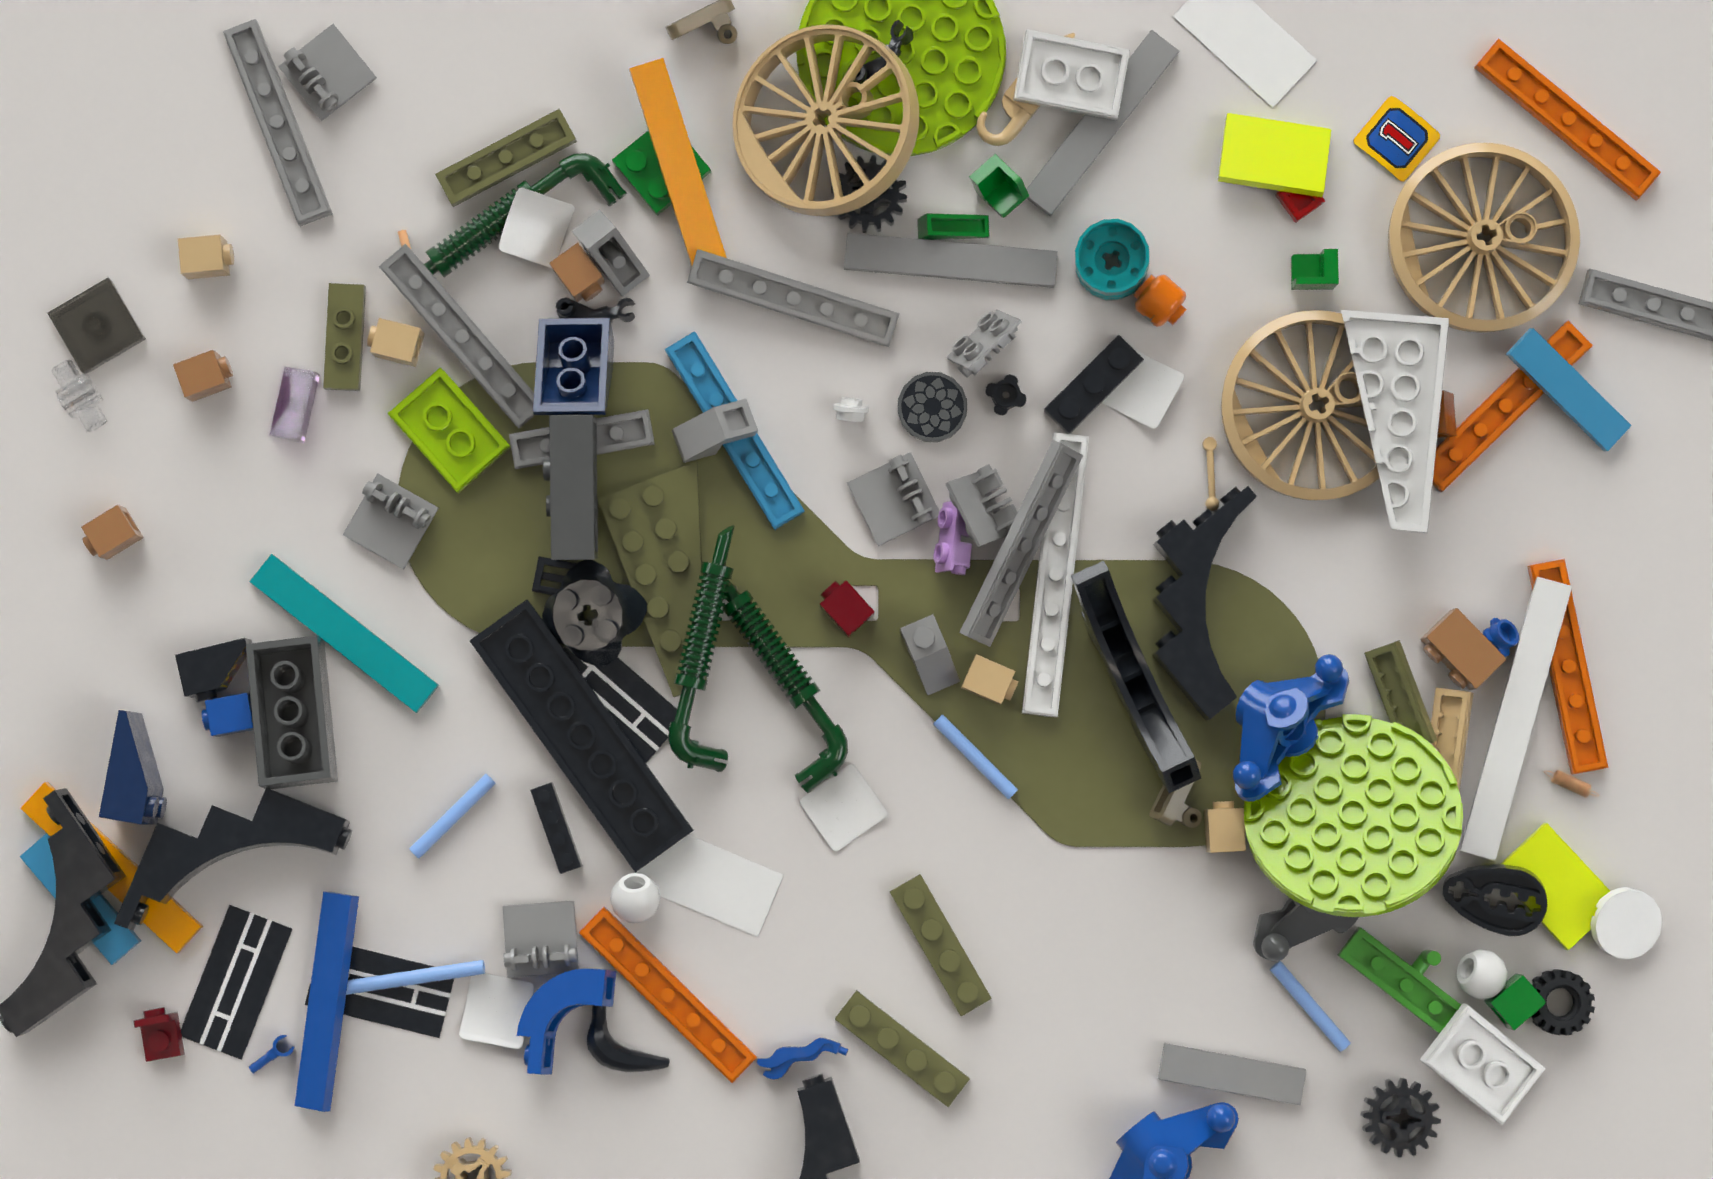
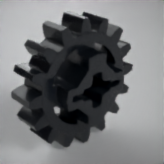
[831,155,907,233]
[1360,1078,1441,1158]

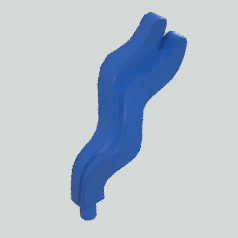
[757,1038,848,1080]

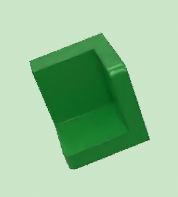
[969,154,1029,218]
[1291,249,1339,290]
[1484,973,1546,1031]

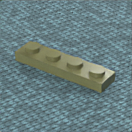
[435,108,577,207]
[889,874,992,1016]
[835,990,970,1107]

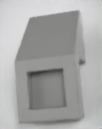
[672,399,758,463]

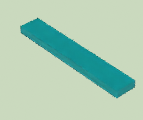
[249,554,439,713]

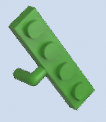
[1337,927,1461,1034]

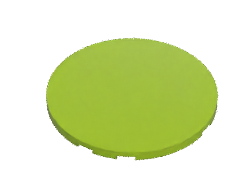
[796,0,1006,156]
[1244,714,1463,917]

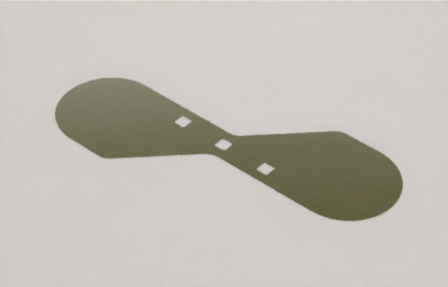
[398,362,1326,847]

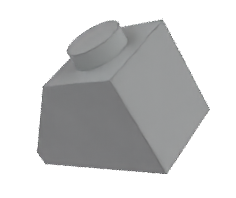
[572,210,650,296]
[900,614,960,696]

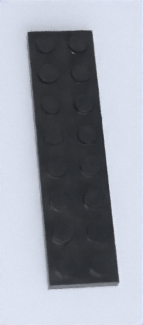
[470,599,694,873]

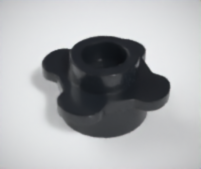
[985,374,1026,416]

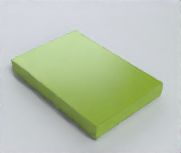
[387,367,511,494]

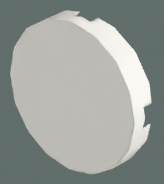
[1590,887,1662,959]

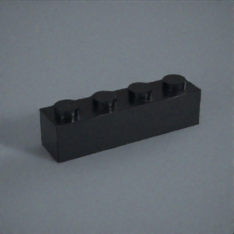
[530,782,583,874]

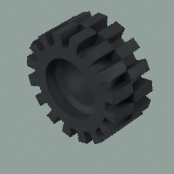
[1531,969,1595,1036]

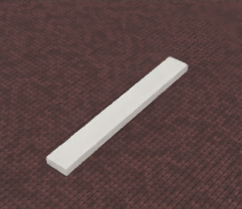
[1022,432,1089,718]
[1460,576,1572,861]

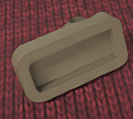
[665,0,737,44]
[1149,760,1202,828]

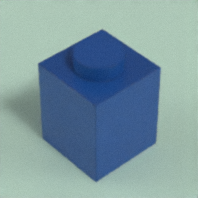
[202,693,254,737]

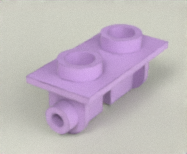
[933,501,972,575]

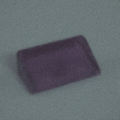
[269,367,320,443]

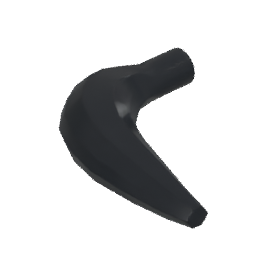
[587,1005,670,1072]

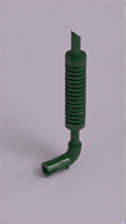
[424,153,627,278]
[668,525,735,772]
[722,579,848,793]

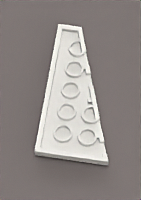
[1341,310,1449,533]

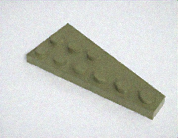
[598,461,707,698]

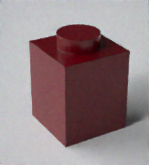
[820,580,875,638]

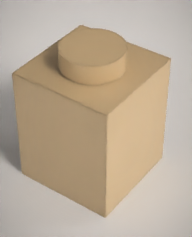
[178,234,234,279]
[367,318,425,367]
[961,654,1018,705]
[1204,801,1246,853]

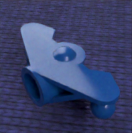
[1233,654,1349,801]
[1109,1102,1239,1179]

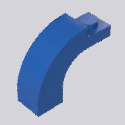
[517,969,616,1075]

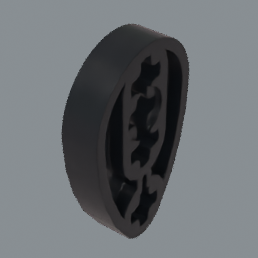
[1443,864,1547,936]

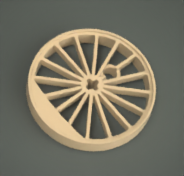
[733,25,919,216]
[1388,143,1580,333]
[1221,310,1380,500]

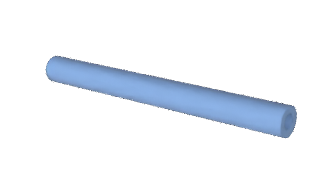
[346,960,485,995]

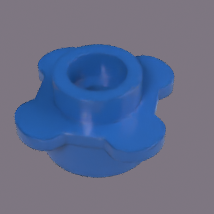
[1483,618,1519,657]

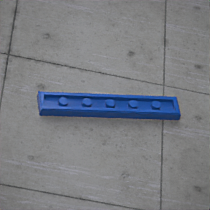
[294,892,359,1112]

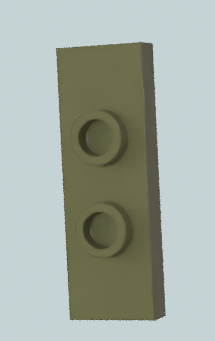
[323,283,366,391]
[1364,640,1437,743]

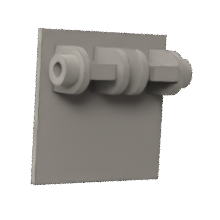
[278,24,377,121]
[946,310,1022,378]
[847,452,940,546]
[945,464,1018,547]
[343,473,439,569]
[502,901,579,978]

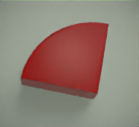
[1275,191,1325,223]

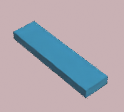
[1506,328,1632,451]
[20,833,142,965]

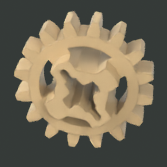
[433,1137,512,1179]

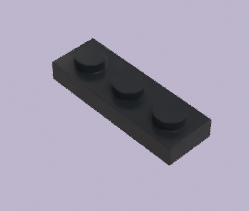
[1044,335,1144,434]

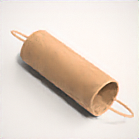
[1544,770,1599,798]

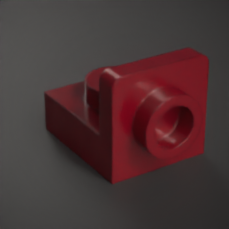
[133,1007,185,1062]

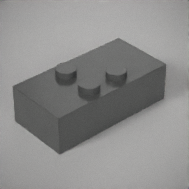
[543,415,598,560]
[246,635,338,789]

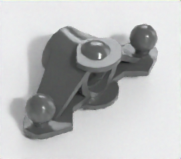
[1253,896,1359,961]

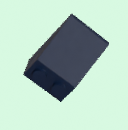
[533,318,614,415]
[99,710,167,825]

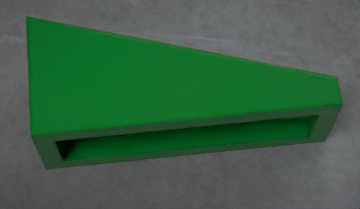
[917,213,989,240]

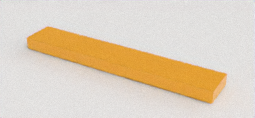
[629,58,727,266]
[20,782,203,953]

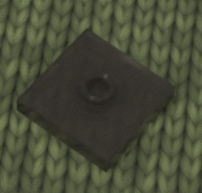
[47,277,146,375]

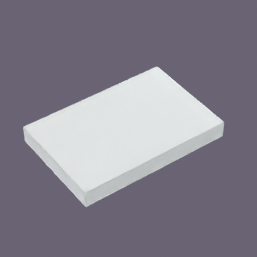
[1013,29,1130,120]
[1420,1003,1546,1125]

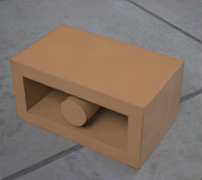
[1420,608,1507,690]

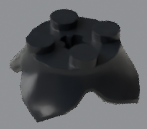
[542,560,648,667]

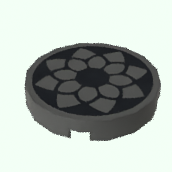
[898,372,967,442]

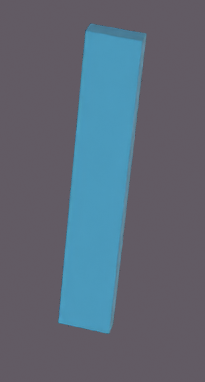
[665,331,805,531]

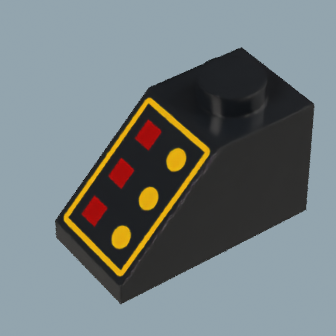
[175,638,252,702]

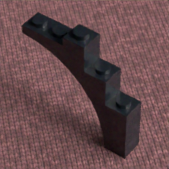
[1152,486,1257,721]
[1071,560,1201,793]

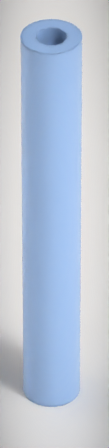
[933,714,1018,800]
[409,773,496,858]
[1270,961,1351,1052]

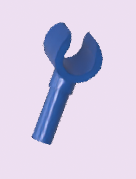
[249,1035,295,1073]

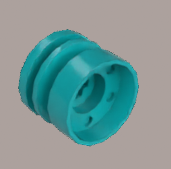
[1075,219,1149,301]

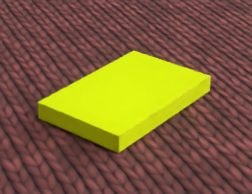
[1218,113,1331,197]
[1500,823,1610,950]

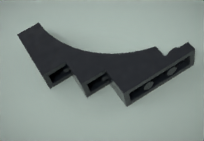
[0,788,126,1037]
[114,788,352,931]
[797,1074,860,1179]

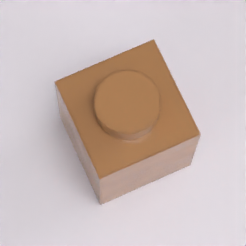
[549,243,605,302]
[173,350,233,402]
[81,505,144,560]

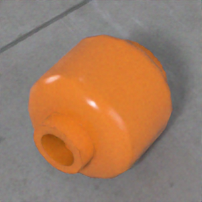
[1133,275,1187,327]

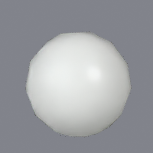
[610,873,661,923]
[1457,949,1508,1000]

